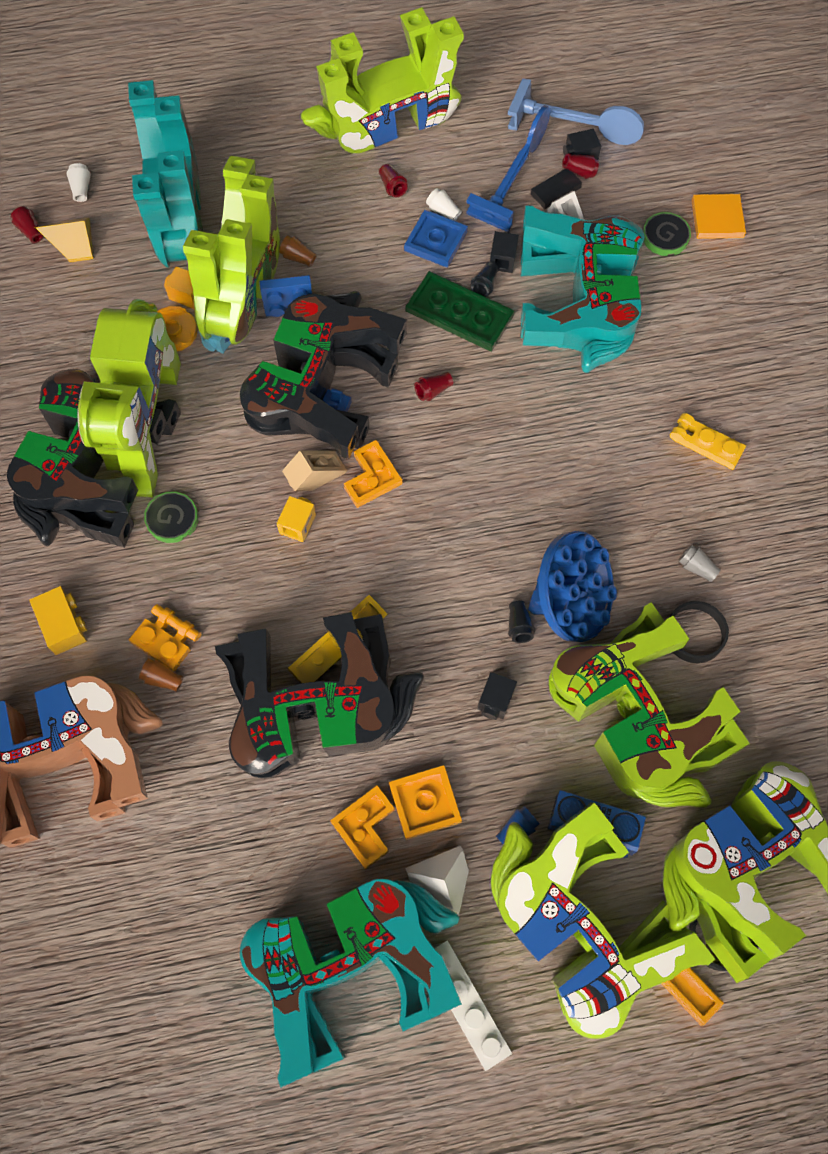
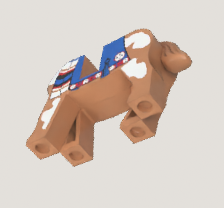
[0,676,163,848]

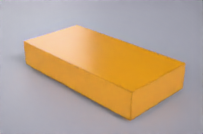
[661,968,724,1026]

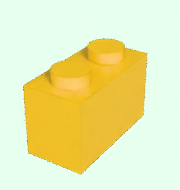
[29,586,87,655]

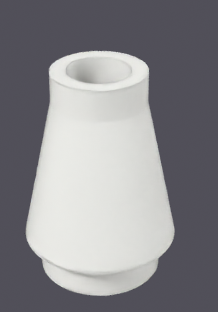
[67,163,91,202]
[426,188,462,221]

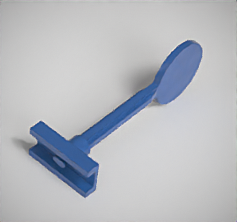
[466,105,551,232]

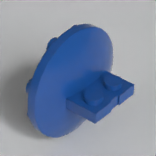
[528,531,617,642]

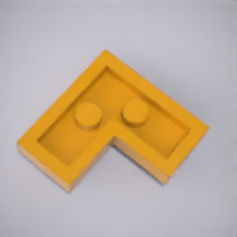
[344,440,402,508]
[330,785,395,870]

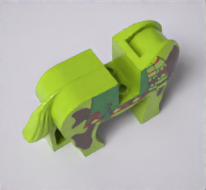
[183,155,280,345]
[548,602,750,808]

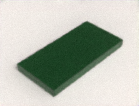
[405,271,515,352]

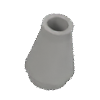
[678,545,721,582]

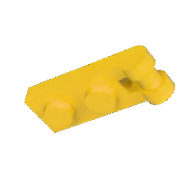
[670,413,746,470]

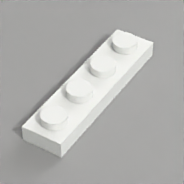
[435,941,512,1071]

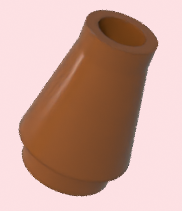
[279,235,317,267]
[139,658,184,692]

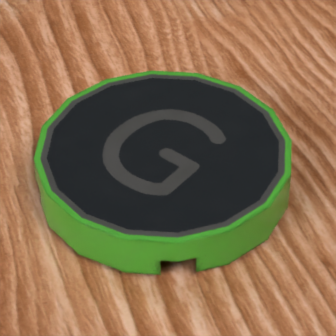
[643,212,691,256]
[144,492,198,543]

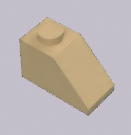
[282,450,347,491]

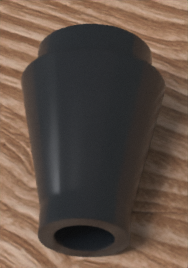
[471,262,499,297]
[508,600,536,643]

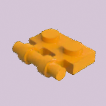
[129,604,201,671]

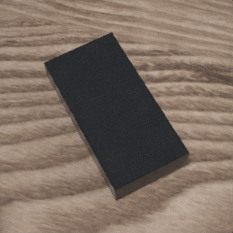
[530,169,582,210]

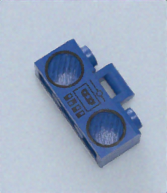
[547,790,646,858]

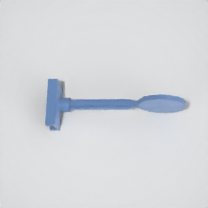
[508,78,644,145]

